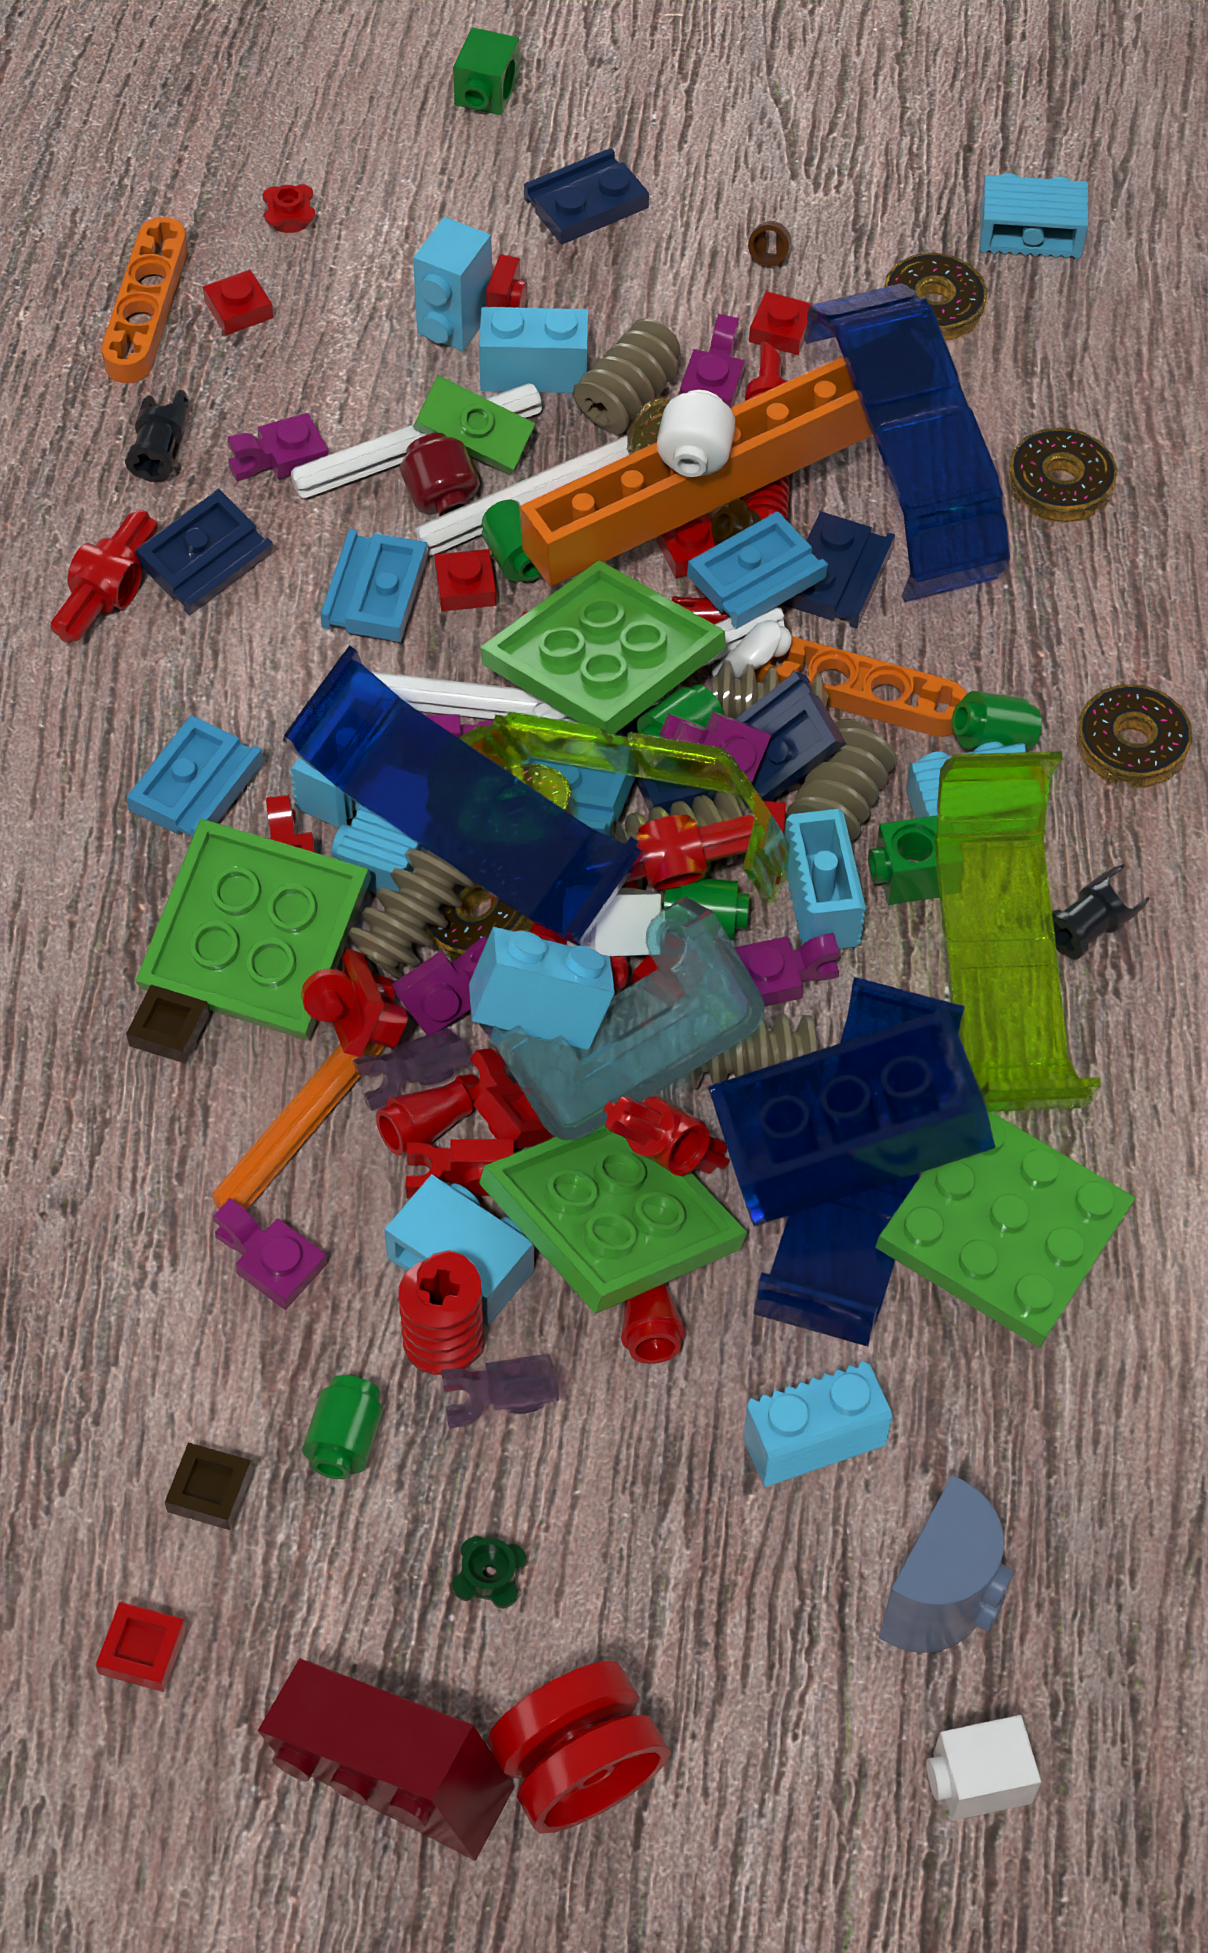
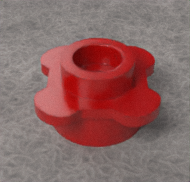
[262,184,315,233]

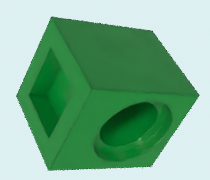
[453,27,520,116]
[868,814,963,905]

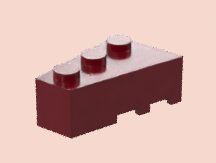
[257,1658,515,1861]

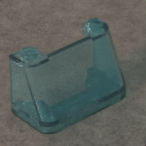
[478,896,764,1140]

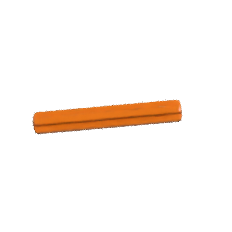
[212,1042,384,1210]

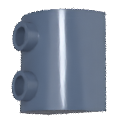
[879,1475,1015,1653]

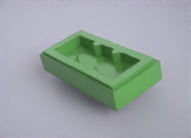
[413,375,535,475]

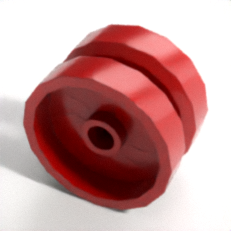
[487,1661,671,1834]

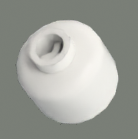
[657,390,735,477]

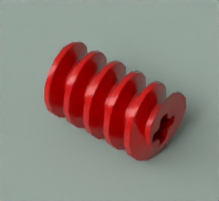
[398,1250,484,1375]

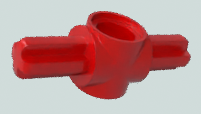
[51,509,158,644]
[583,814,761,890]
[603,1096,729,1176]

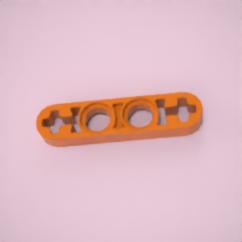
[102,217,188,383]
[755,636,967,737]

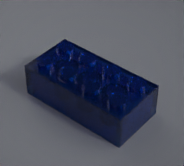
[708,1008,996,1227]

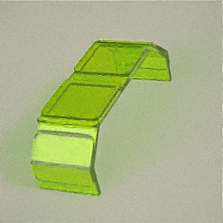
[425,712,790,899]
[935,751,1101,1112]

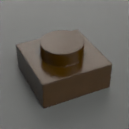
[126,984,209,1064]
[165,1442,253,1530]

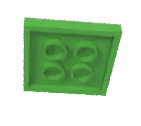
[480,560,726,739]
[135,818,371,1041]
[875,1101,1136,1348]
[479,1117,747,1314]

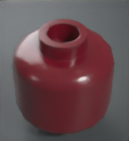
[400,433,480,517]

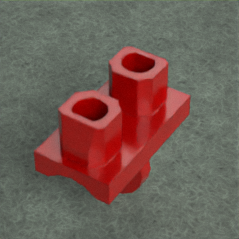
[301,949,408,1057]

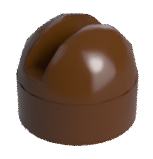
[748,221,791,266]

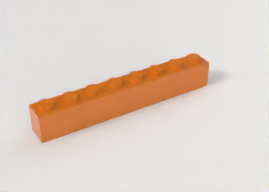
[519,328,934,587]

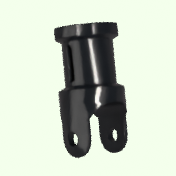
[125,390,190,482]
[1044,864,1150,960]

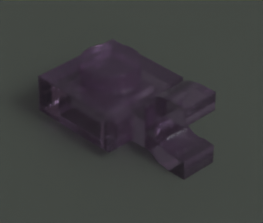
[353,1028,469,1111]
[441,1354,559,1429]

